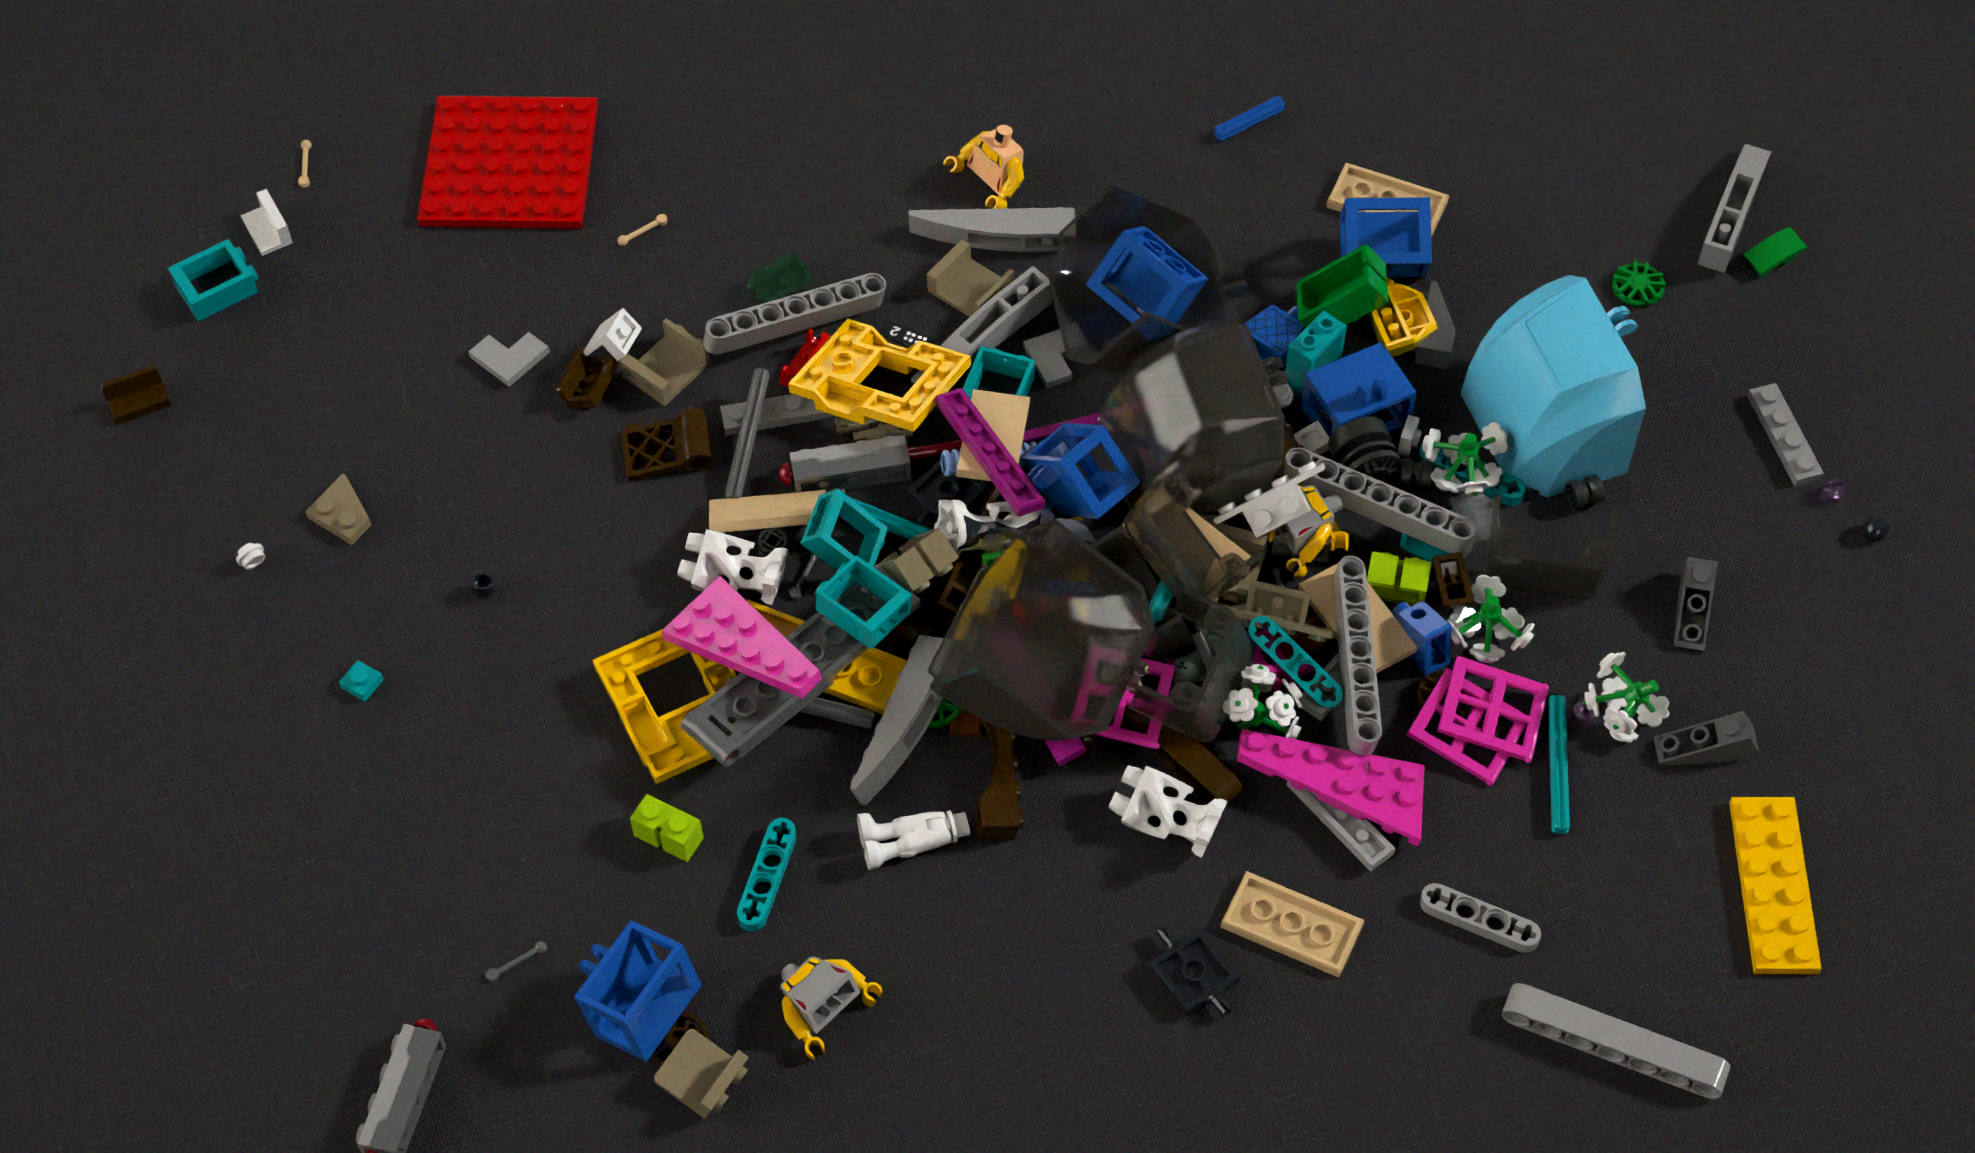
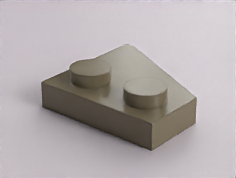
[306,473,371,545]

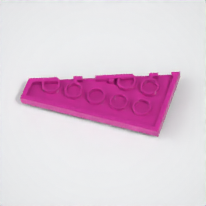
[662,576,822,699]
[1237,729,1424,847]

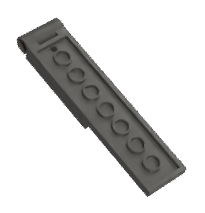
[680,564,921,767]

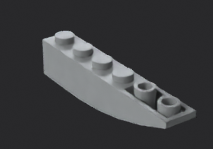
[1698,144,1771,273]
[909,207,1075,252]
[911,266,1053,384]
[850,635,961,806]

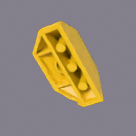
[1368,277,1437,356]

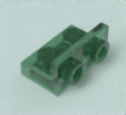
[746,252,814,304]

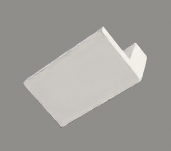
[241,189,293,256]
[583,308,642,361]

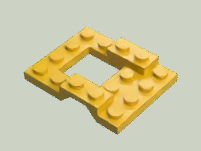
[788,319,971,432]
[592,629,736,784]

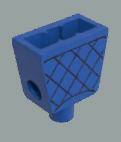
[1238,305,1304,373]
[1392,602,1452,676]

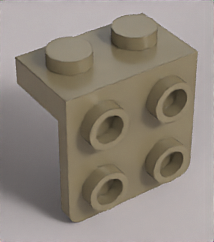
[654,1029,749,1119]

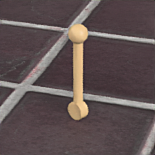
[298,140,311,188]
[617,214,667,246]

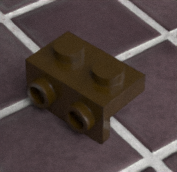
[556,347,619,408]

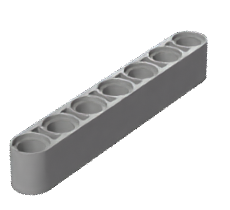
[703,273,886,355]
[1283,448,1476,556]
[1332,556,1382,756]
[1502,983,1730,1099]

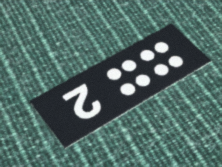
[880,320,936,346]

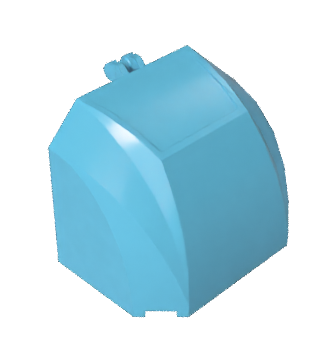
[1461,275,1646,497]

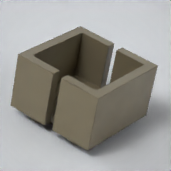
[875,528,959,594]

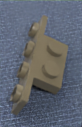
[1213,580,1334,642]

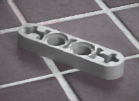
[1420,883,1541,953]

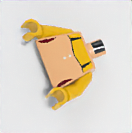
[943,125,1024,209]

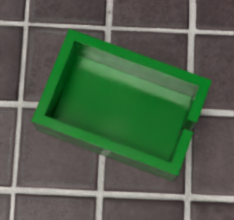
[1296,243,1389,335]

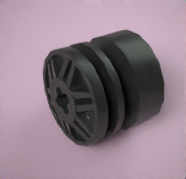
[1328,417,1403,490]

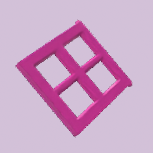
[1069,646,1175,749]
[1437,655,1549,763]
[1406,668,1529,786]

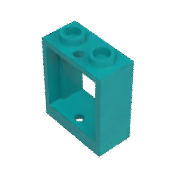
[168,239,259,322]
[1284,311,1347,399]
[963,346,1035,400]
[801,488,888,571]
[815,555,912,650]

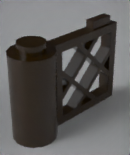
[621,407,713,482]

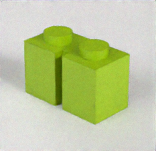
[1367,551,1432,606]
[630,794,704,862]

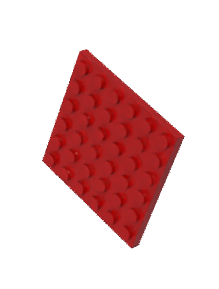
[417,96,598,229]

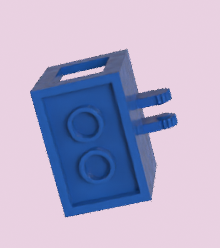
[1340,197,1432,278]
[1086,226,1209,338]
[1301,342,1416,438]
[1022,423,1141,519]
[574,920,702,1062]

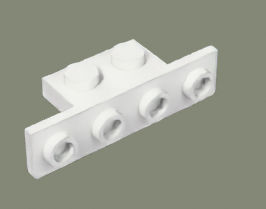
[1213,461,1325,538]

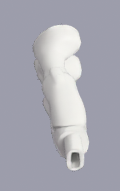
[857,811,970,870]

